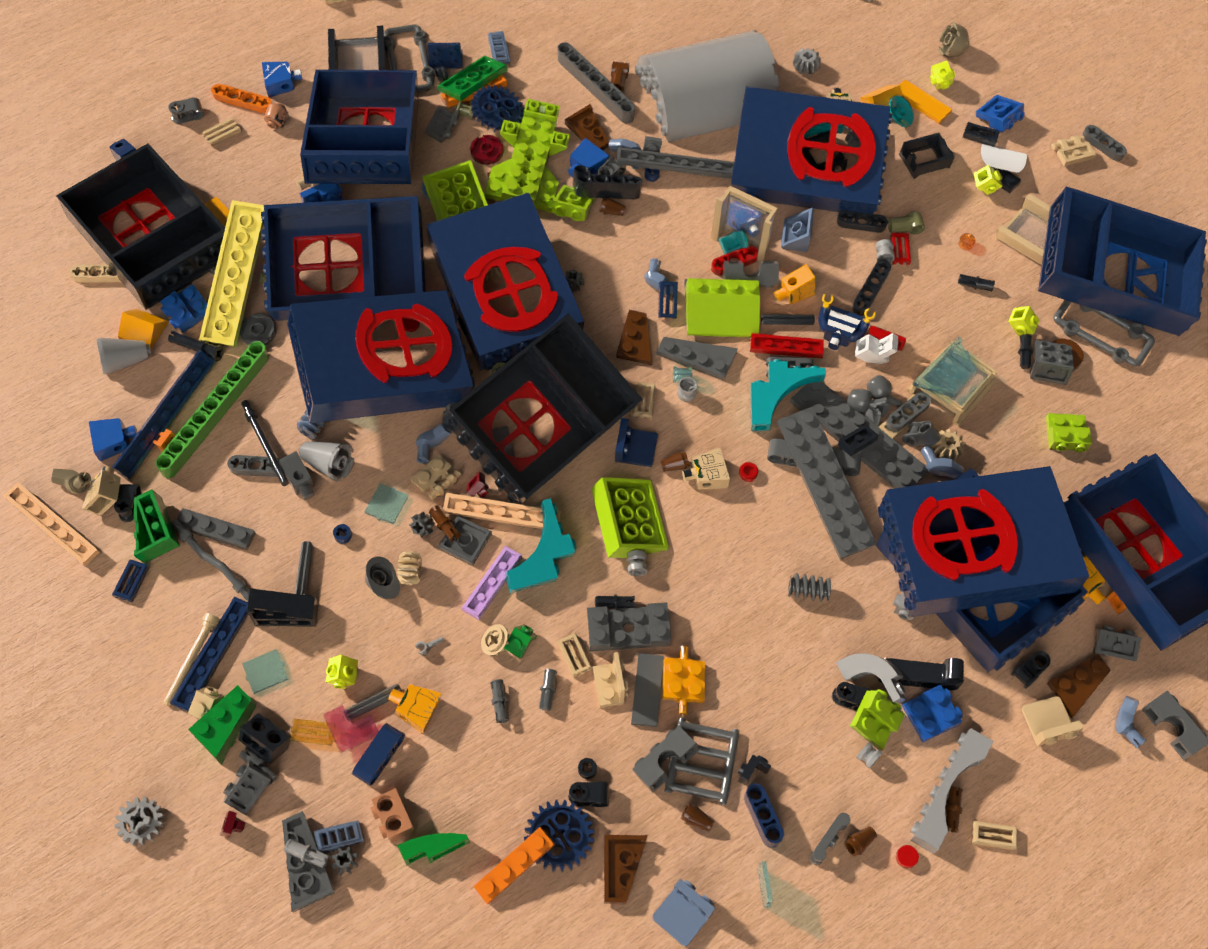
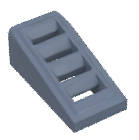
[488,31,510,64]
[314,820,364,854]

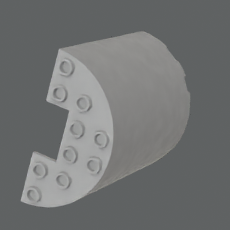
[635,30,780,142]

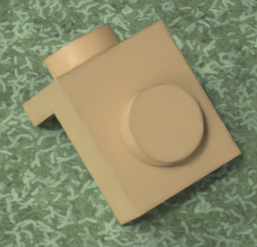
[188,687,224,719]

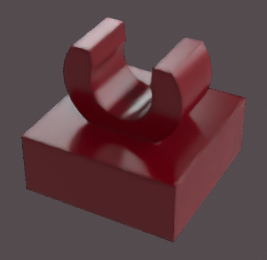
[467,471,489,497]
[220,811,246,838]

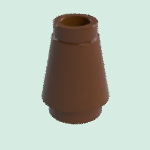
[599,198,626,216]
[660,452,690,472]
[681,804,714,832]
[844,826,877,856]

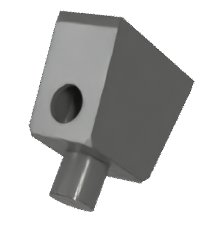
[279,451,315,500]

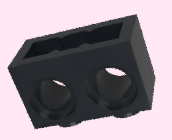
[238,713,290,764]

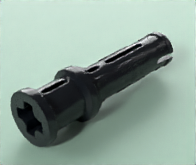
[168,331,224,361]

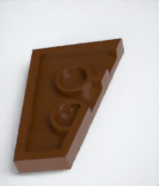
[565,104,609,151]
[616,310,652,365]
[1047,654,1111,718]
[604,835,648,904]

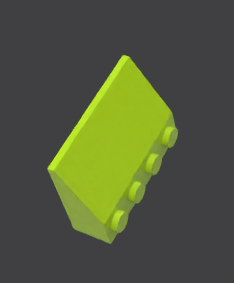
[422,160,488,221]
[685,278,760,338]
[591,477,669,558]

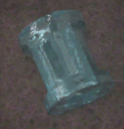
[673,366,692,383]

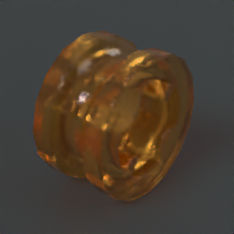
[958,233,976,251]

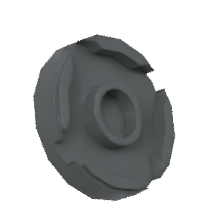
[239,314,277,346]

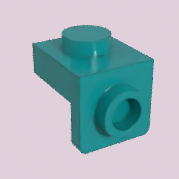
[718,230,749,255]

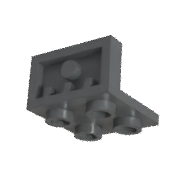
[1030,340,1074,385]

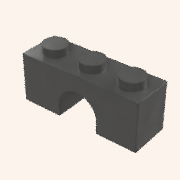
[723,261,779,288]
[1142,690,1208,761]
[632,726,699,793]

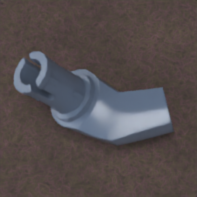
[609,139,642,169]
[644,258,673,296]
[416,423,452,464]
[920,446,964,479]
[1115,696,1146,749]

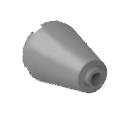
[96,338,151,375]
[299,441,354,481]

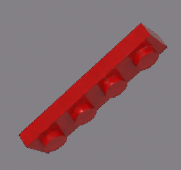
[750,333,824,359]

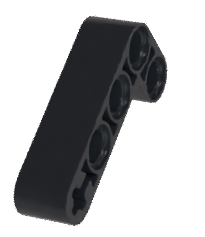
[572,165,643,199]
[878,658,964,691]

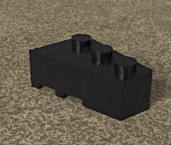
[247,588,318,627]

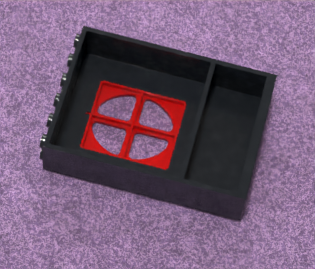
[56,143,225,310]
[443,313,643,505]

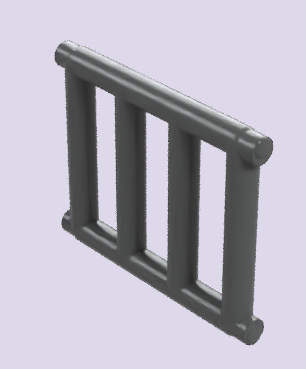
[664,718,739,805]

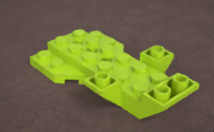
[484,99,570,212]

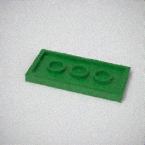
[438,55,508,101]

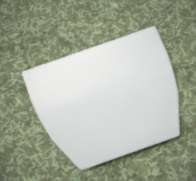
[981,144,1027,173]

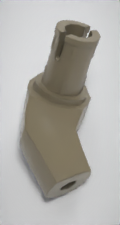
[51,469,91,494]

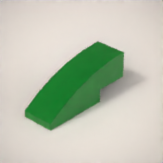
[397,833,470,865]

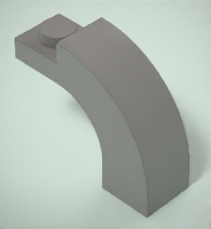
[836,653,906,703]

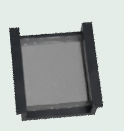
[328,25,386,70]

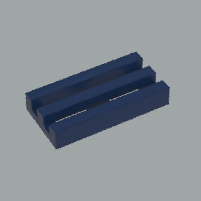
[658,281,678,319]
[112,559,150,603]

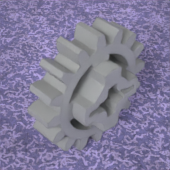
[114,797,165,846]

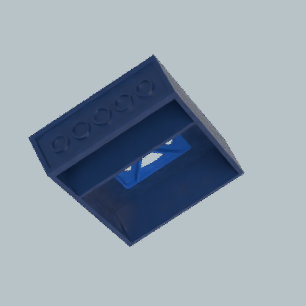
[1038,186,1207,336]
[876,468,1088,673]

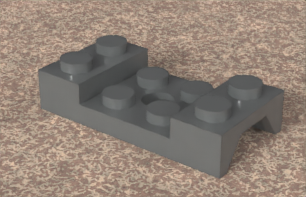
[587,602,671,651]

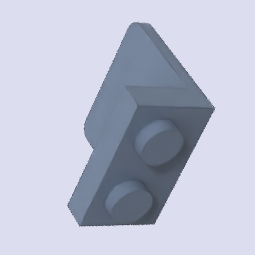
[653,879,715,946]

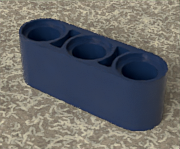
[352,723,405,786]
[744,783,784,848]

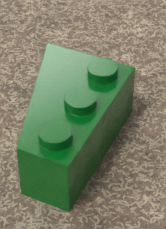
[134,489,180,564]
[188,685,257,765]

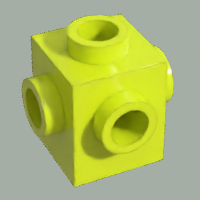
[930,61,955,90]
[973,165,1003,195]
[1008,306,1040,336]
[326,655,358,689]

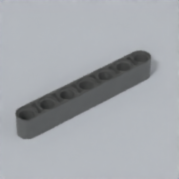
[557,42,635,123]

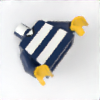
[818,294,876,350]

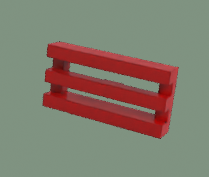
[890,233,911,265]

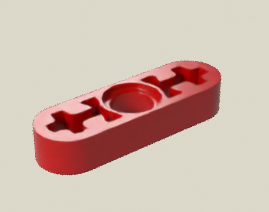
[711,246,758,276]

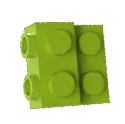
[552,185,595,222]
[1046,413,1092,452]
[850,689,905,750]

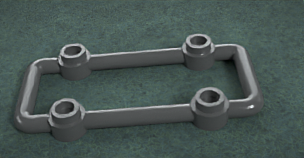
[384,24,435,92]
[1053,300,1155,367]

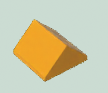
[860,85,903,106]
[118,309,169,350]

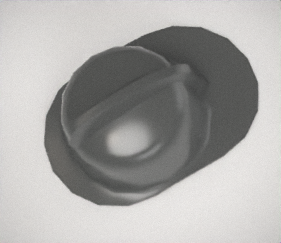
[365,556,400,599]

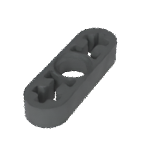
[1082,125,1127,161]
[886,392,931,432]
[227,455,280,477]

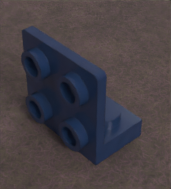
[427,42,463,69]
[615,418,658,467]

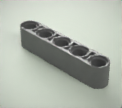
[767,439,862,476]

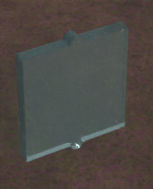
[364,484,409,524]
[242,649,288,694]
[757,861,773,908]

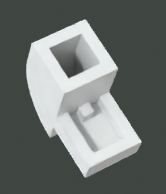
[855,333,898,364]

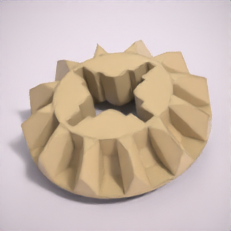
[481,624,510,657]

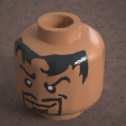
[264,102,289,129]

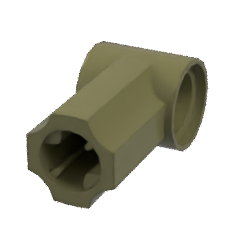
[888,211,925,235]

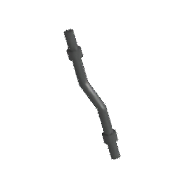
[171,519,249,601]

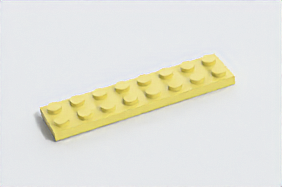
[199,200,264,347]

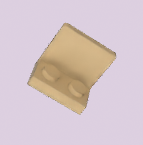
[593,652,628,708]

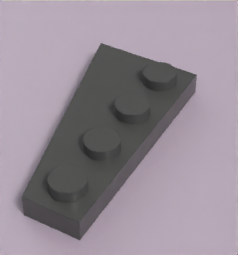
[656,337,738,381]
[282,811,335,913]

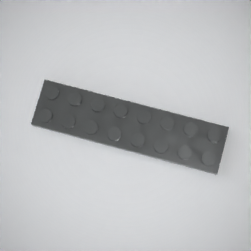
[790,382,929,488]
[777,407,877,559]

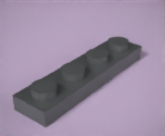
[177,508,256,550]

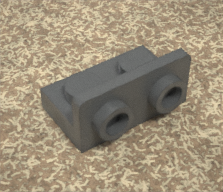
[1094,625,1141,661]
[223,760,271,815]

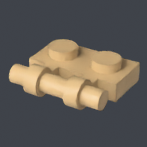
[1051,135,1096,166]
[411,454,461,500]

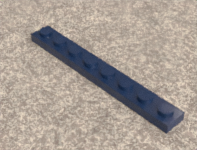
[112,350,215,480]

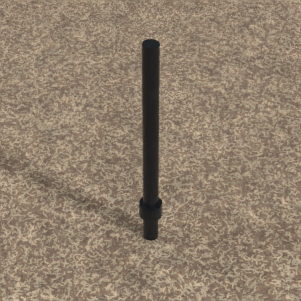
[241,400,289,486]

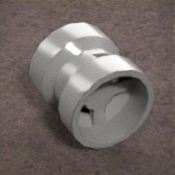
[876,239,895,263]
[677,377,697,402]
[627,550,647,576]

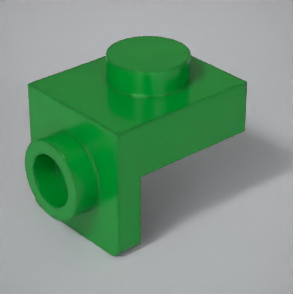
[504,625,537,659]

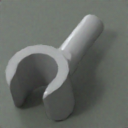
[415,637,444,656]

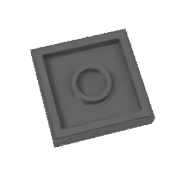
[438,515,492,566]

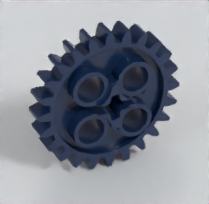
[471,85,525,133]
[524,799,595,873]

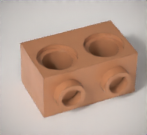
[371,788,415,843]

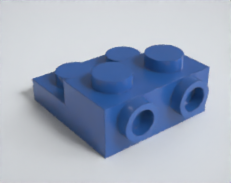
[976,95,1025,132]
[300,184,343,203]
[160,284,208,333]
[902,685,963,742]

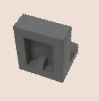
[643,136,662,152]

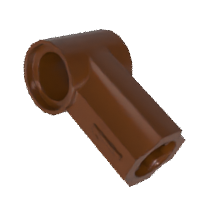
[611,61,629,92]

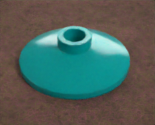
[889,96,914,127]

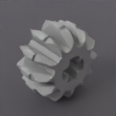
[793,47,821,76]

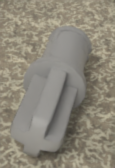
[284,839,329,868]

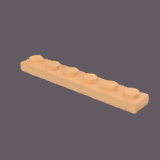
[3,483,100,567]
[443,493,561,529]

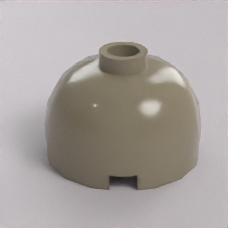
[939,22,970,57]

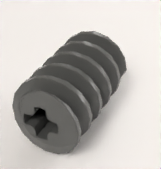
[788,573,831,602]

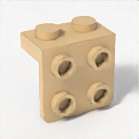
[1022,696,1083,746]

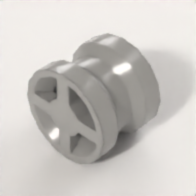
[856,741,882,769]

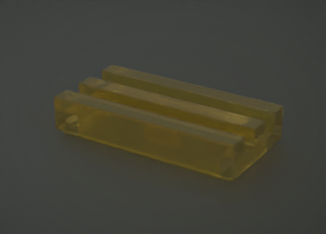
[290,718,336,746]

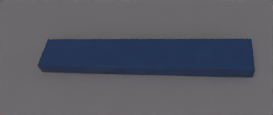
[170,596,249,712]

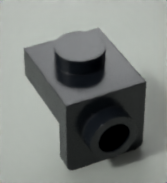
[738,755,771,786]

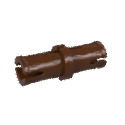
[429,505,461,542]
[945,786,963,833]

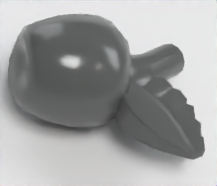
[867,375,902,418]
[847,389,888,427]

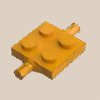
[662,646,705,716]

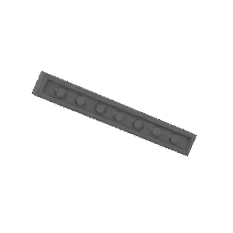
[616,147,734,179]

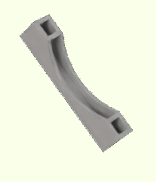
[910,728,994,854]

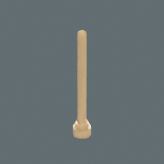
[164,613,220,706]

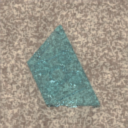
[912,337,977,397]

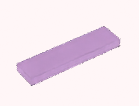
[462,546,522,620]

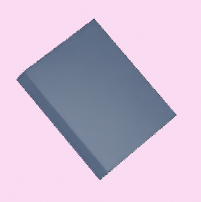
[781,208,814,252]

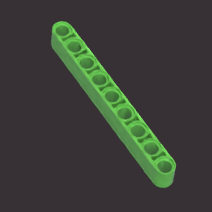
[156,341,269,478]

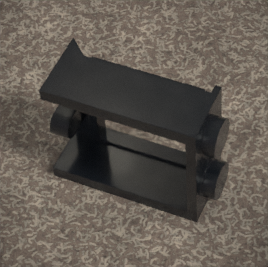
[802,130,848,172]
[899,133,955,179]

